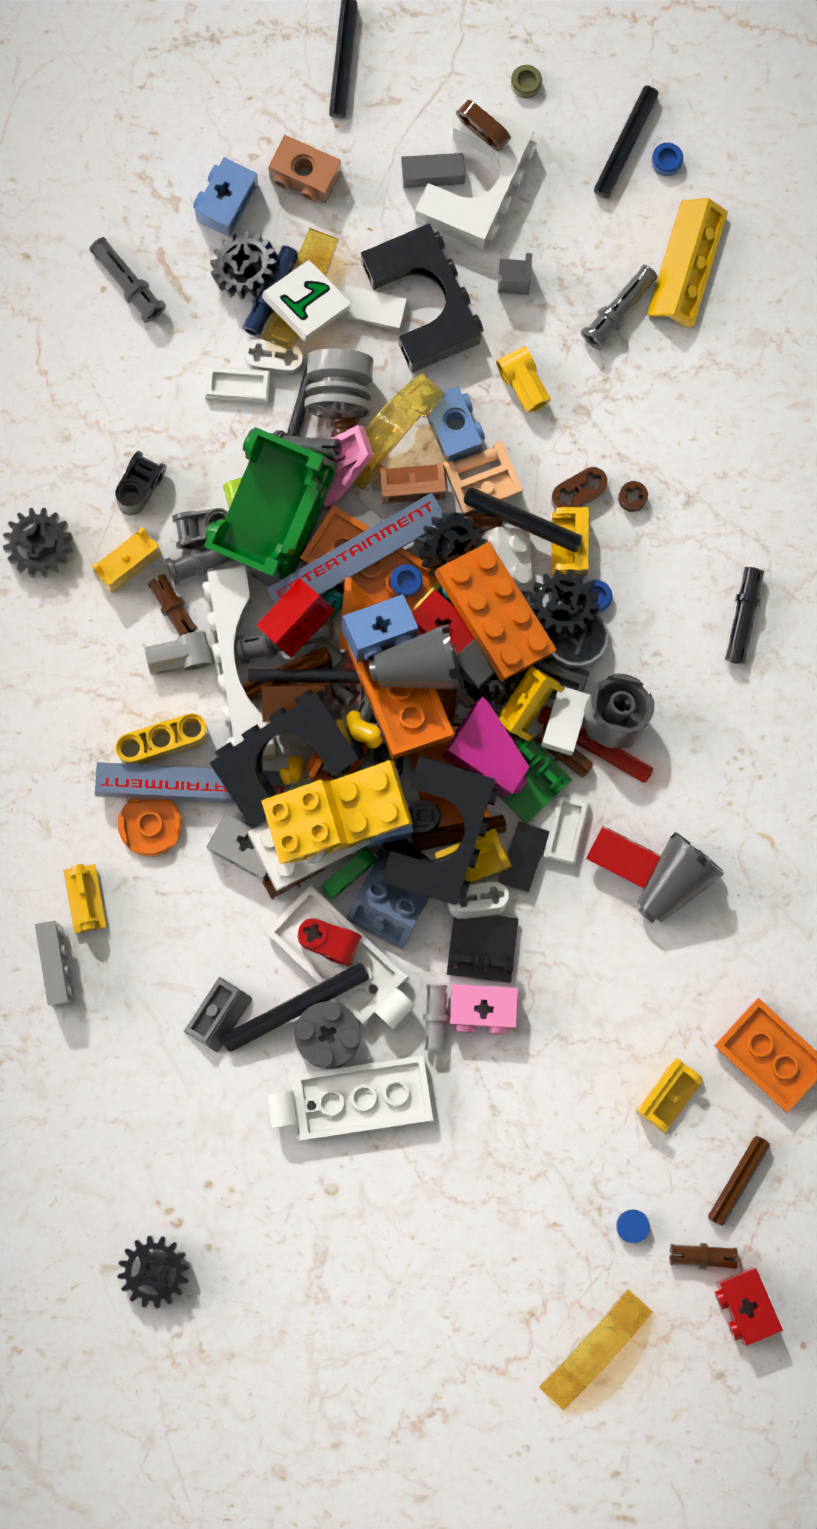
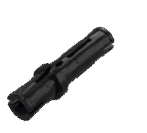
[725,567,765,664]

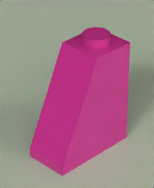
[441,697,529,798]

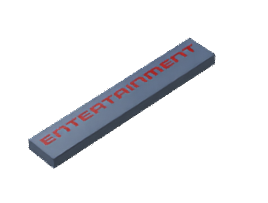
[266,492,443,604]
[95,762,290,803]

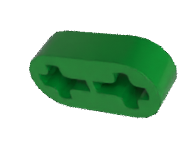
[321,847,378,900]

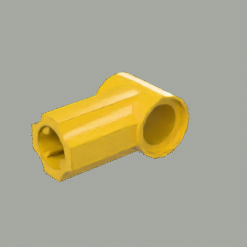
[496,346,551,414]

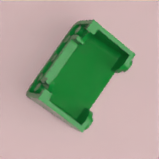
[204,427,337,580]

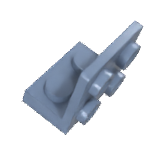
[346,857,430,949]

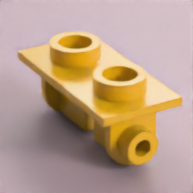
[63,864,107,934]

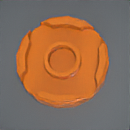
[118,798,182,857]

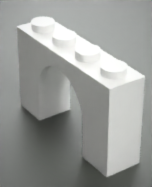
[415,107,537,250]

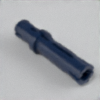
[242,245,300,337]

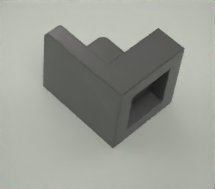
[497,253,532,295]

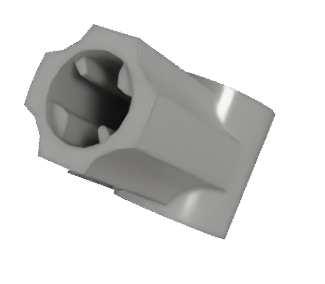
[144,631,212,675]

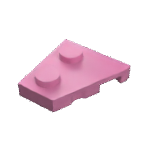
[324,425,374,508]

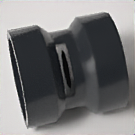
[408,799,442,833]

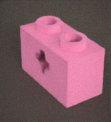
[449,984,518,1035]

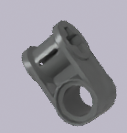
[172,508,228,550]

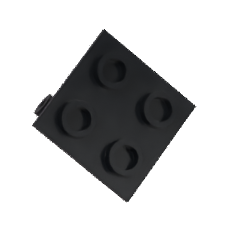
[446,915,519,983]

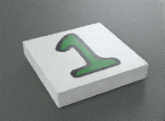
[262,260,352,342]

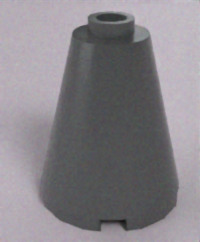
[369,624,461,690]
[637,832,724,923]

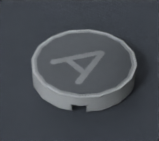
[547,606,609,669]

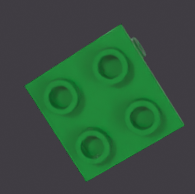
[498,738,572,824]

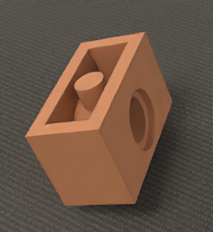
[268,134,342,203]

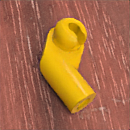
[346,711,383,749]
[279,755,305,785]

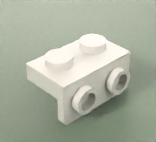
[479,527,533,594]

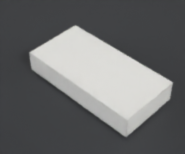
[339,285,407,331]
[205,366,271,404]
[541,686,590,756]
[543,795,590,866]

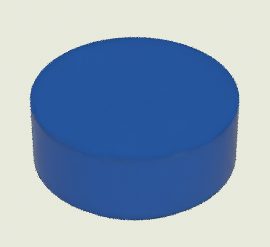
[651,143,683,176]
[390,564,423,598]
[581,580,612,613]
[616,1209,650,1243]

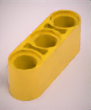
[115,713,208,764]

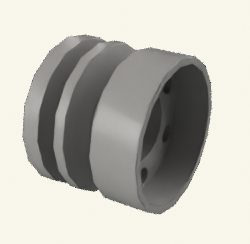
[305,348,374,419]

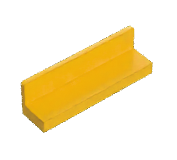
[647,198,728,327]

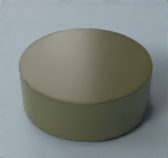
[511,65,542,98]

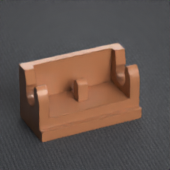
[379,462,446,504]

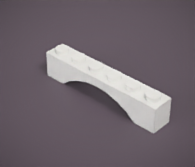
[203,566,277,761]

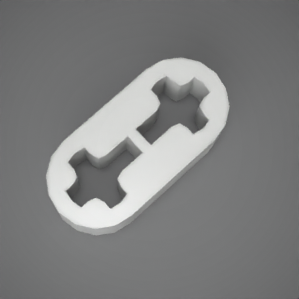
[244,339,304,375]
[447,882,509,919]

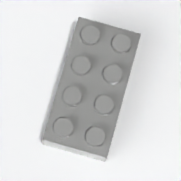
[35,921,75,1007]

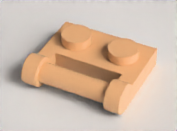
[443,441,523,514]

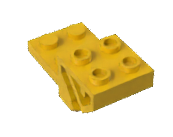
[262,760,413,864]

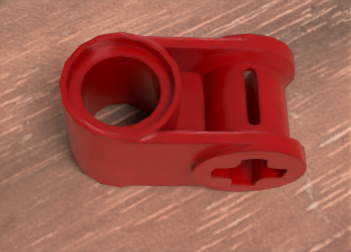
[297,918,362,967]

